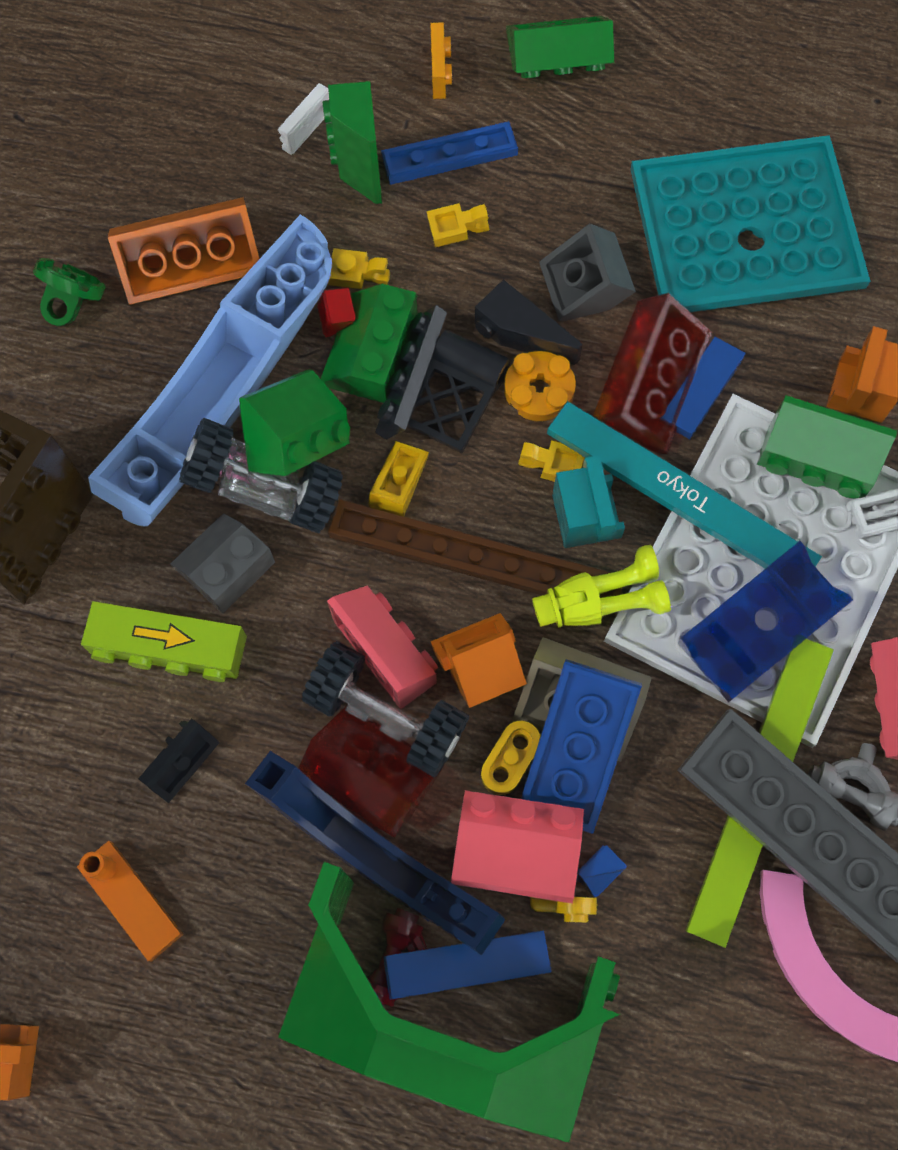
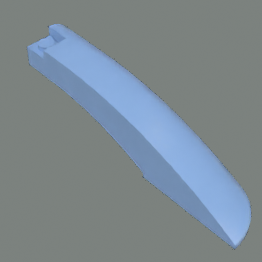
[88,214,332,526]

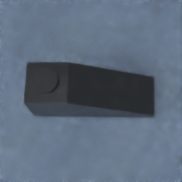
[475,279,583,365]

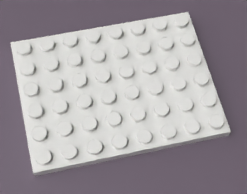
[604,394,898,748]

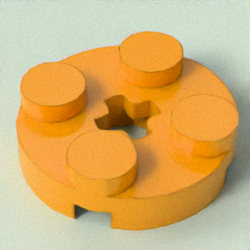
[504,351,576,421]

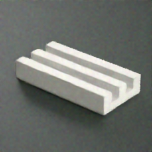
[278,83,329,155]
[846,489,898,539]

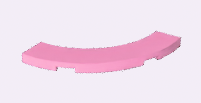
[760,870,898,1062]

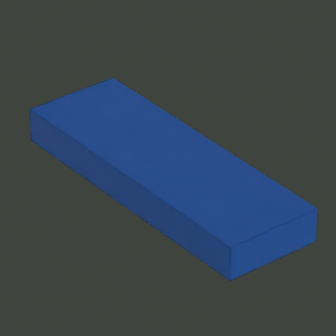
[659,337,746,439]

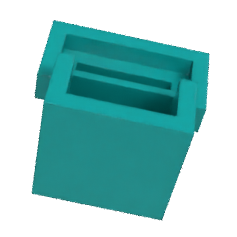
[552,455,625,548]

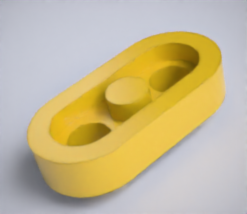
[481,721,540,795]

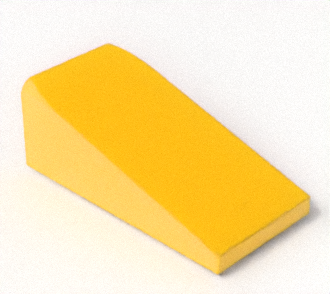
[369,441,429,517]

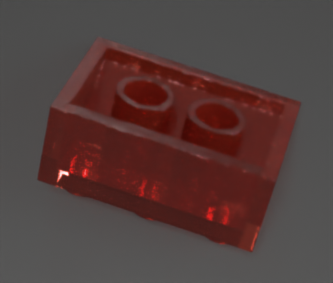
[298,705,444,838]

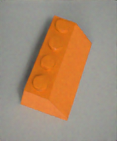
[108,197,260,305]

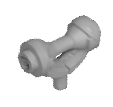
[808,743,898,831]

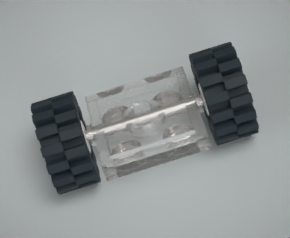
[179,418,343,533]
[302,641,469,777]

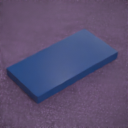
[521,659,642,834]

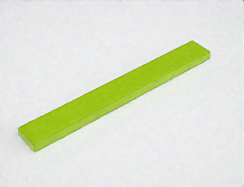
[685,635,834,948]

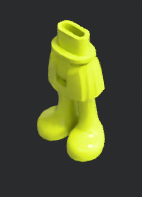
[532,545,671,628]

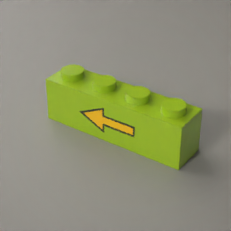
[81,601,247,682]

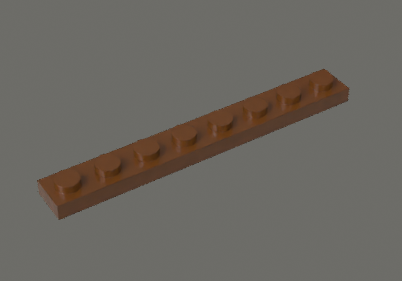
[328,499,623,615]

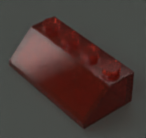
[593,293,713,454]

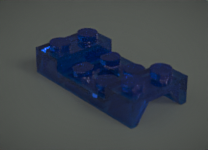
[678,541,853,703]

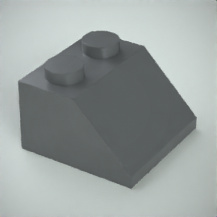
[539,223,636,322]
[170,513,275,614]

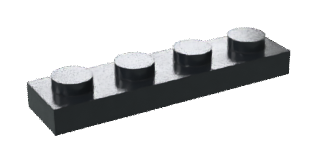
[375,305,447,440]

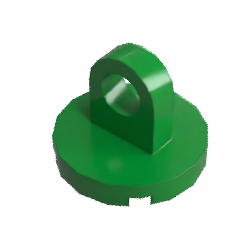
[33,258,106,326]

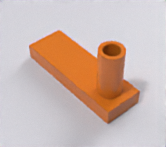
[77,841,184,962]

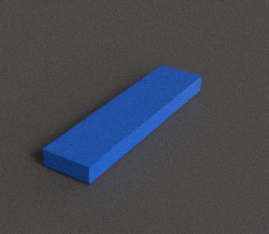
[381,121,518,185]
[383,931,551,1000]

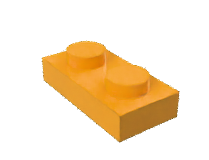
[431,22,452,99]

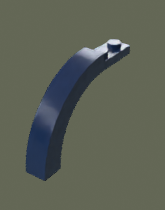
[245,751,506,955]

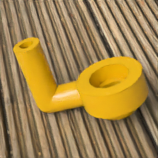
[530,896,597,923]

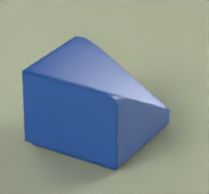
[577,845,627,897]

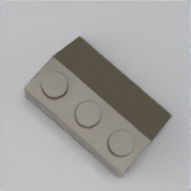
[512,637,652,762]

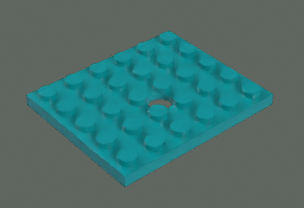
[630,135,870,316]

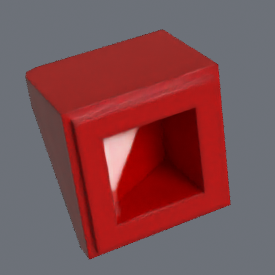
[317,288,356,337]

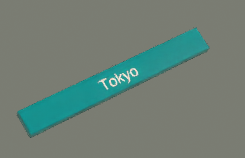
[547,401,822,590]

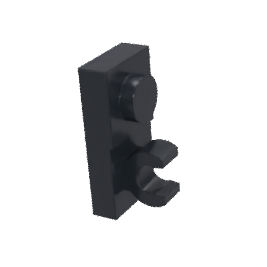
[138,718,220,803]

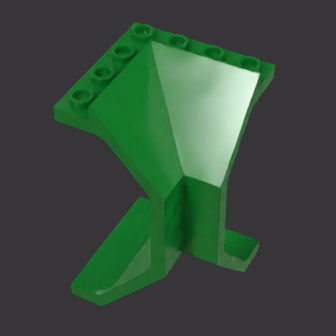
[278,862,620,1143]

